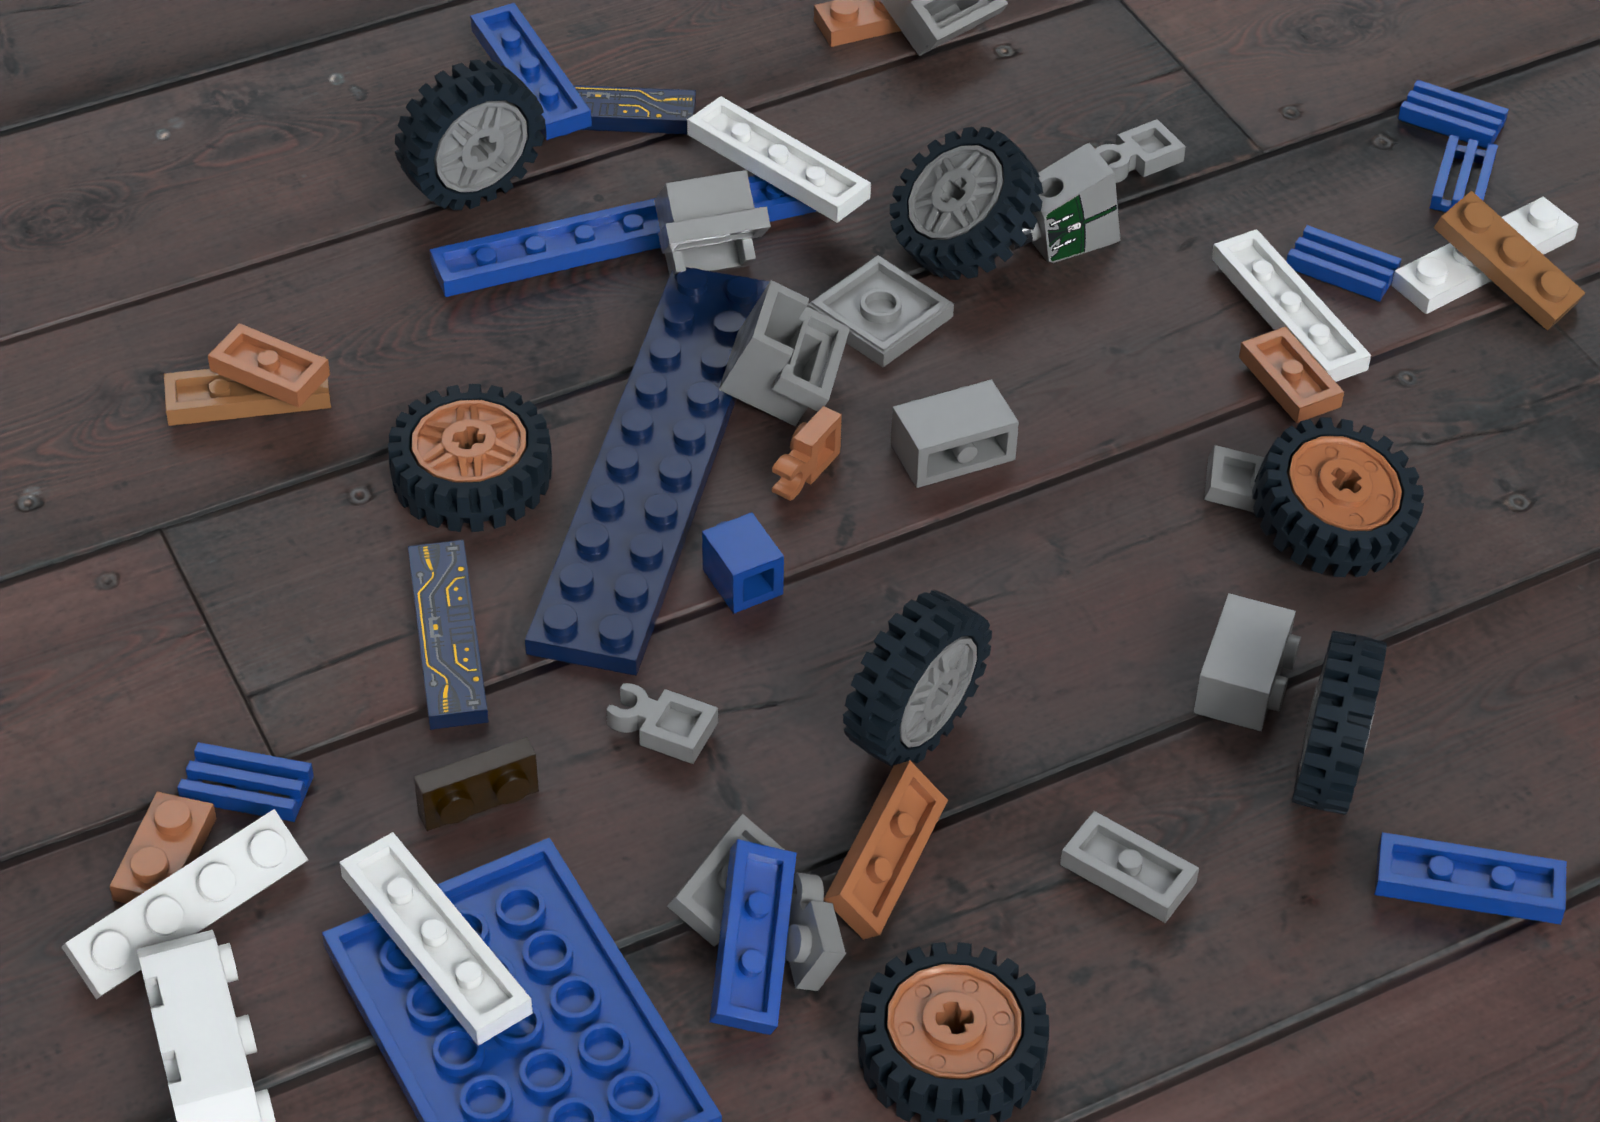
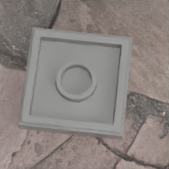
[808,255,954,367]

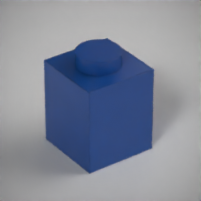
[702,512,784,614]

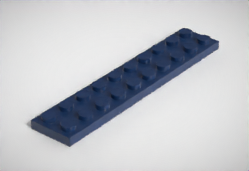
[525,267,770,676]

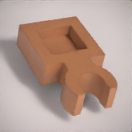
[772,406,842,501]

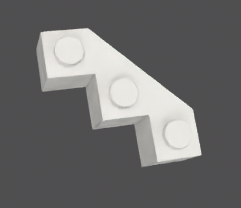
[137,930,276,1122]

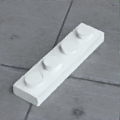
[687,96,871,223]
[1391,197,1578,314]
[1212,229,1371,382]
[62,809,308,1000]
[340,832,533,1046]

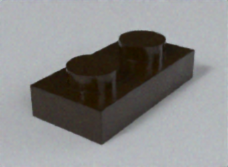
[414,737,539,831]

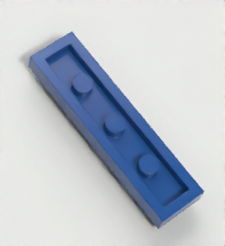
[470,3,592,140]

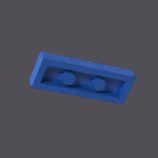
[1374,832,1567,925]
[709,839,797,1035]

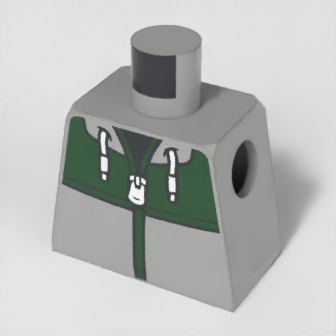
[1009,143,1120,263]

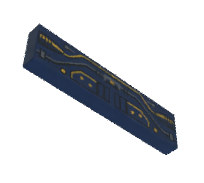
[573,85,696,134]
[408,540,489,730]

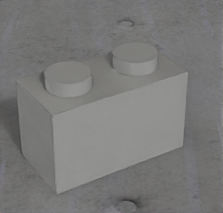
[891,379,1019,488]
[1194,593,1301,732]

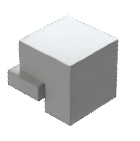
[880,0,1008,56]
[654,170,771,275]
[719,280,850,426]

